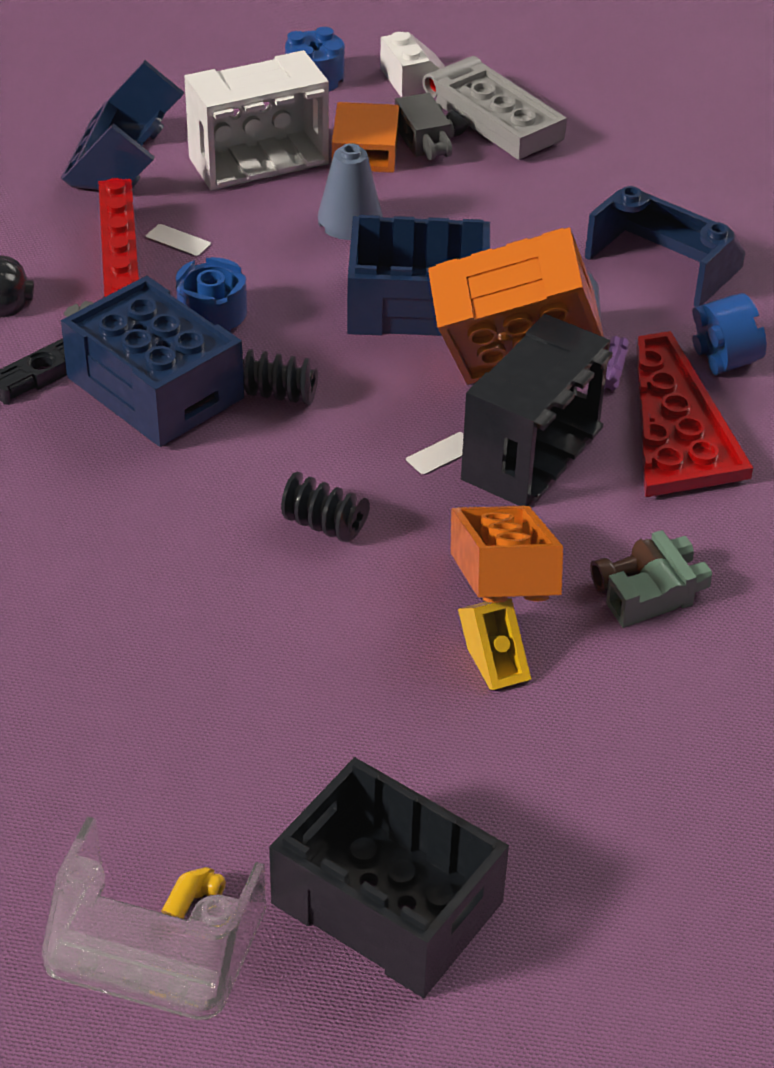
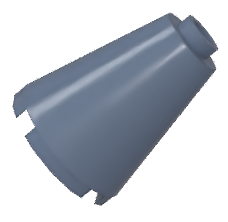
[318,143,383,240]

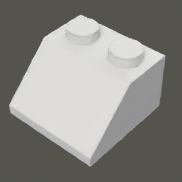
[380,32,445,97]

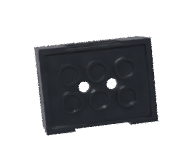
[461,314,613,506]
[269,757,509,999]

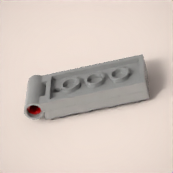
[423,56,567,160]

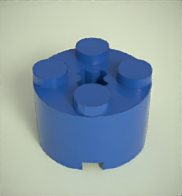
[285,26,345,91]
[176,257,247,333]
[692,293,767,375]

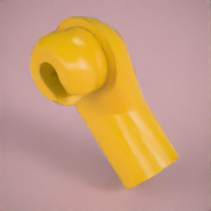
[161,867,226,922]

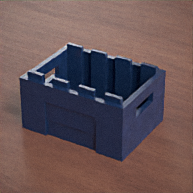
[347,215,490,336]
[61,275,244,447]

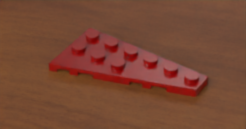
[636,331,753,497]

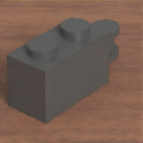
[395,93,454,160]

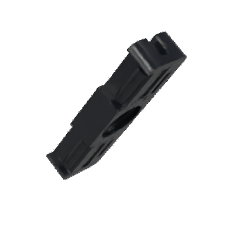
[0,338,67,405]

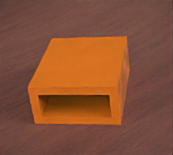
[332,102,399,172]

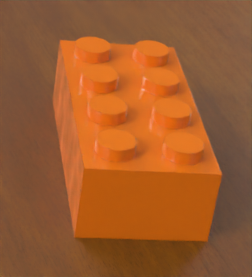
[451,506,563,603]

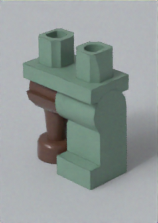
[590,530,712,628]

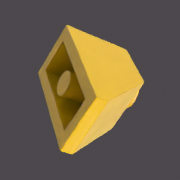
[458,598,531,690]

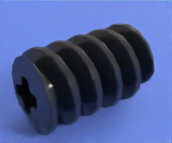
[243,349,318,405]
[281,471,370,543]

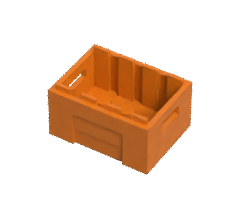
[428,227,604,385]

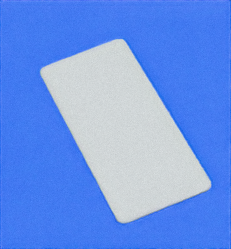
[146,224,211,256]
[405,432,463,474]

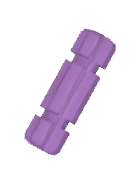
[604,336,629,390]

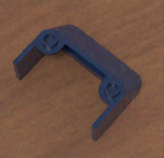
[61,60,184,190]
[585,186,745,307]

